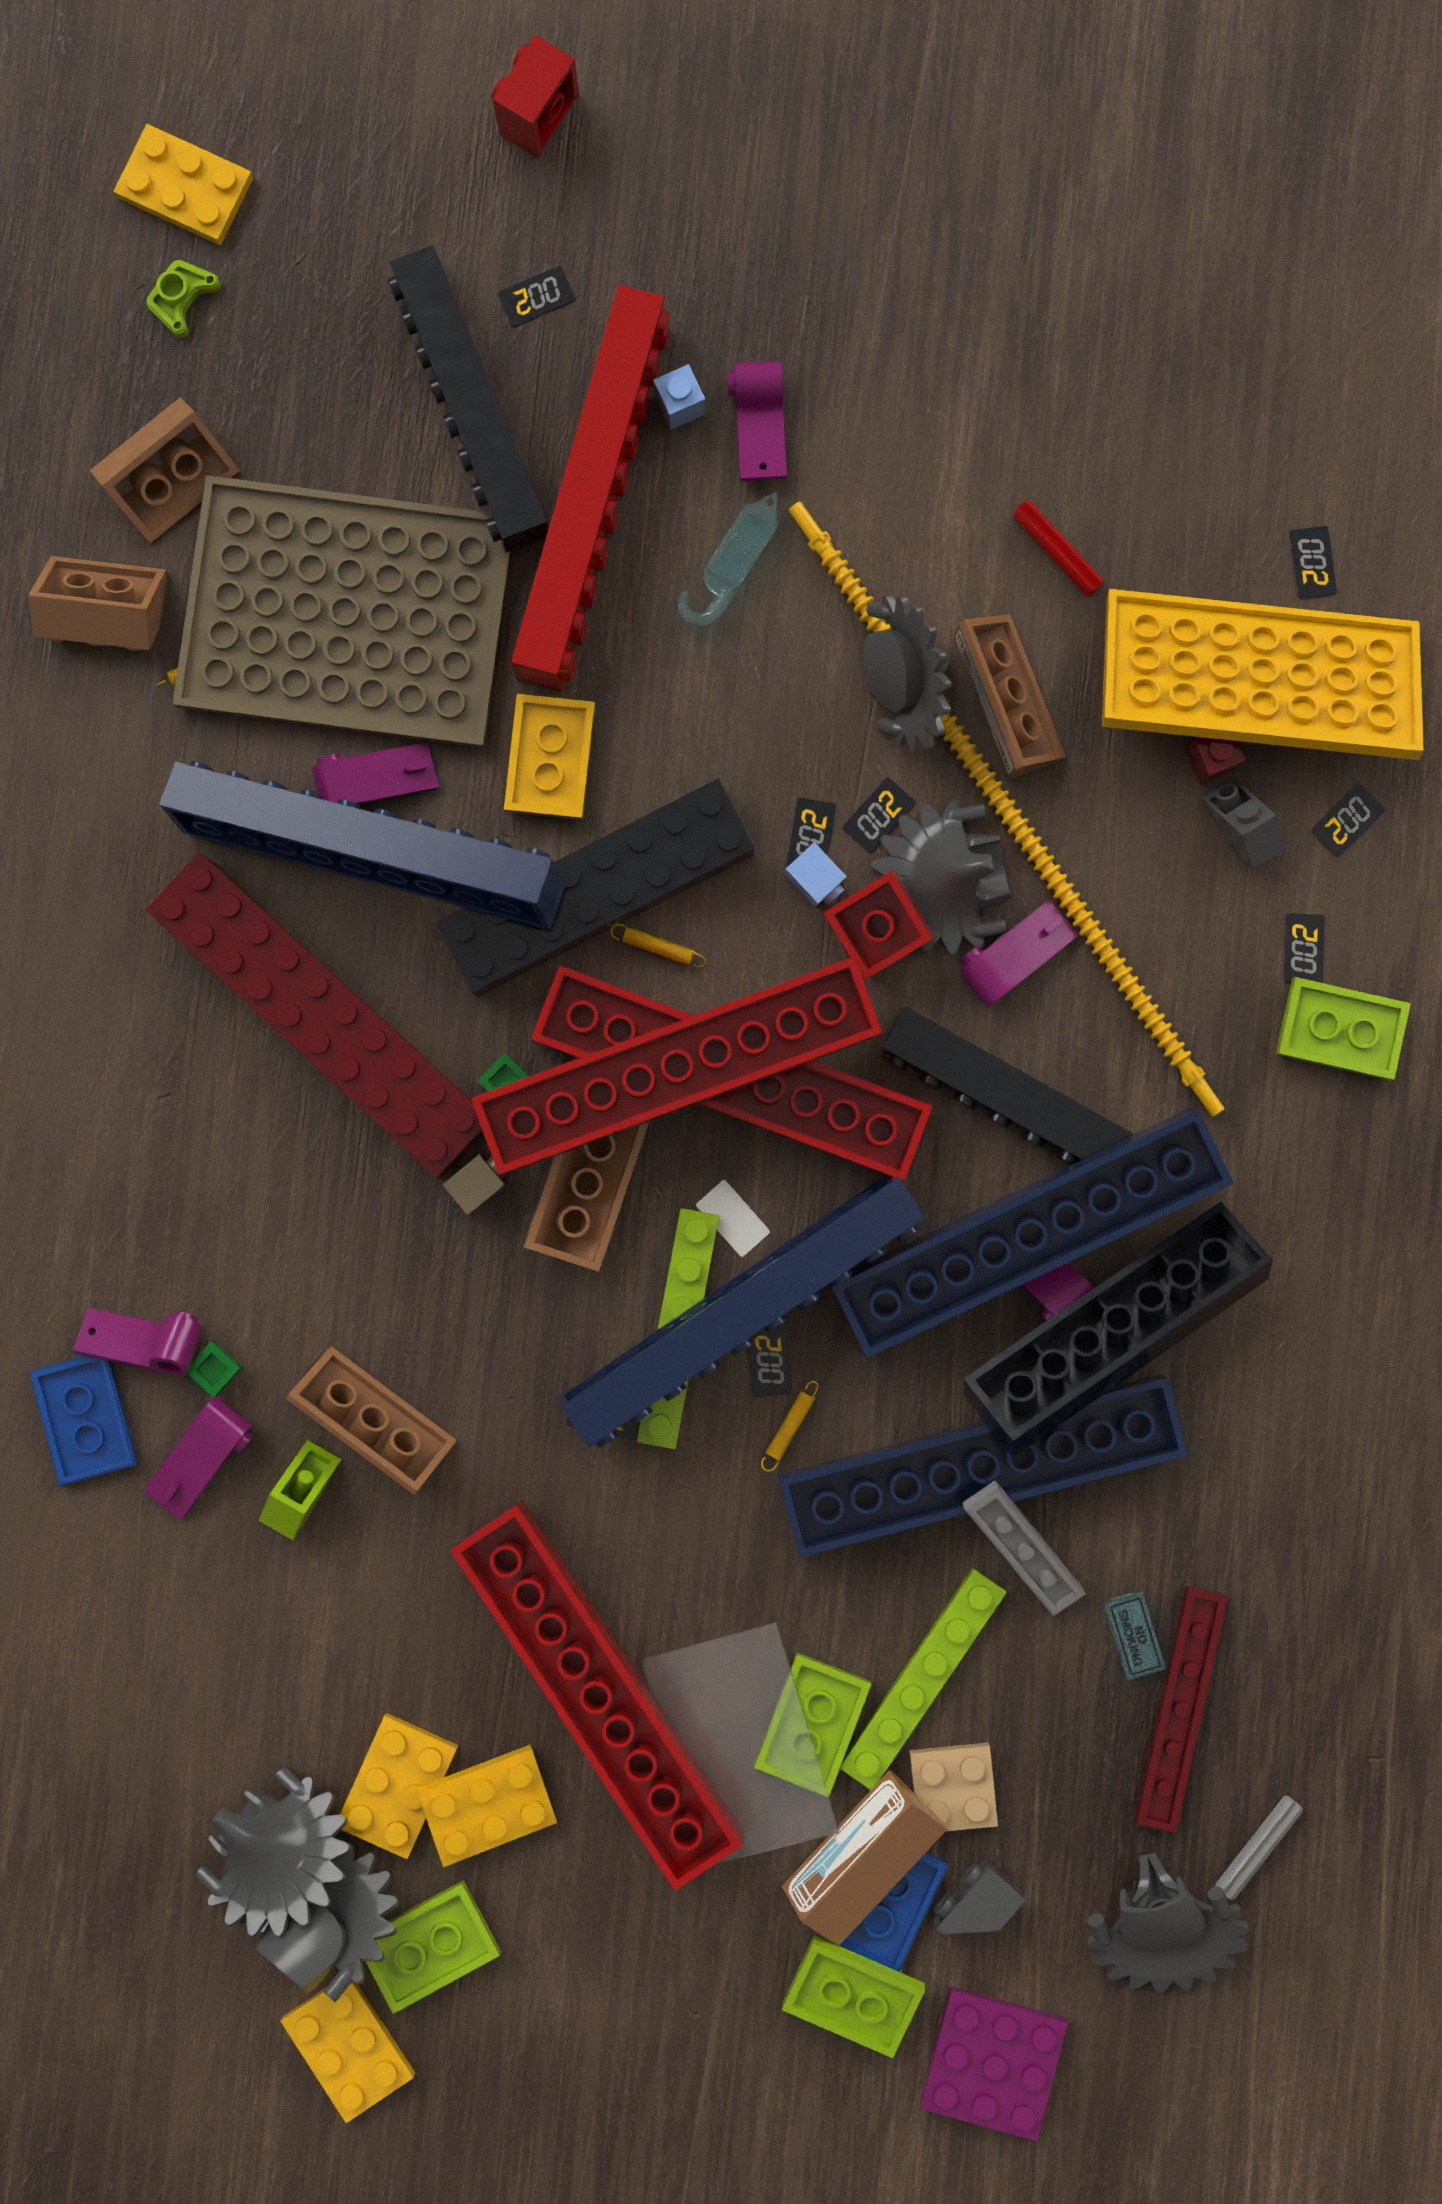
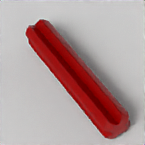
[1013,500,1104,596]

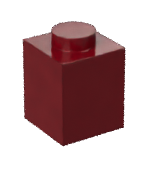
[1185,737,1246,784]

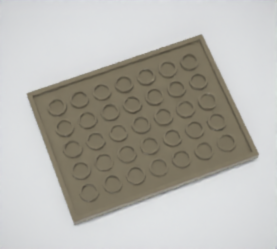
[173,475,512,748]

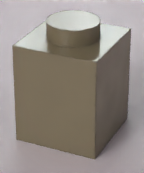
[442,1154,507,1216]

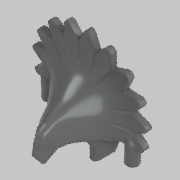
[863,595,952,753]
[871,800,1011,955]
[195,1767,351,1937]
[239,1842,399,2003]
[1087,1853,1249,1994]

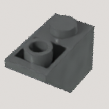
[1202,778,1286,869]
[933,1858,1026,1934]

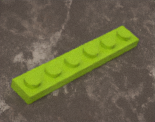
[637,1208,719,1449]
[840,1567,1007,1790]

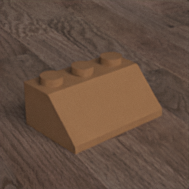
[90,397,240,544]
[28,556,167,651]

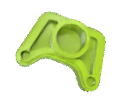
[147,260,221,338]

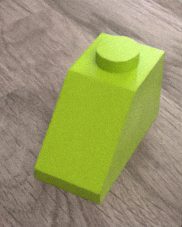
[258,1440,342,1540]

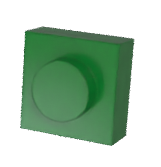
[477,1053,529,1092]
[188,1341,244,1398]

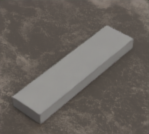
[962,1481,1086,1616]

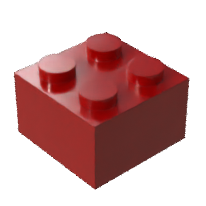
[492,34,579,158]
[824,870,936,981]

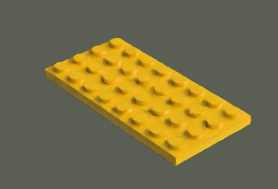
[1102,589,1424,760]

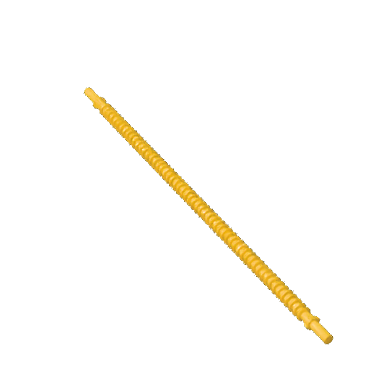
[789,501,1225,1117]

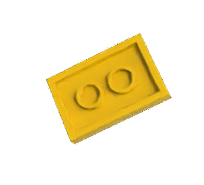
[113,124,254,246]
[504,694,595,820]
[340,1713,458,1859]
[416,1745,557,1867]
[280,1982,415,2123]

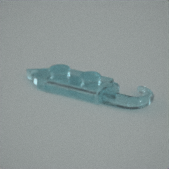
[678,493,779,626]

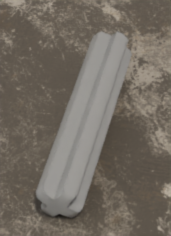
[1215,1795,1303,1901]

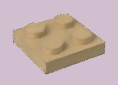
[909,1742,998,1831]

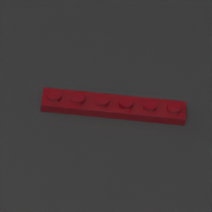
[1134,1585,1228,1833]

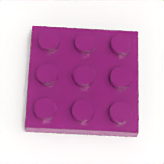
[919,1986,1068,2141]

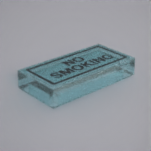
[1103,1590,1166,1681]

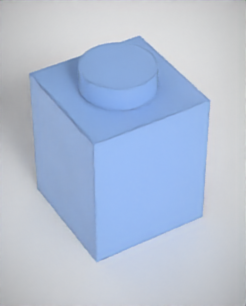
[653,364,705,430]
[783,842,847,907]

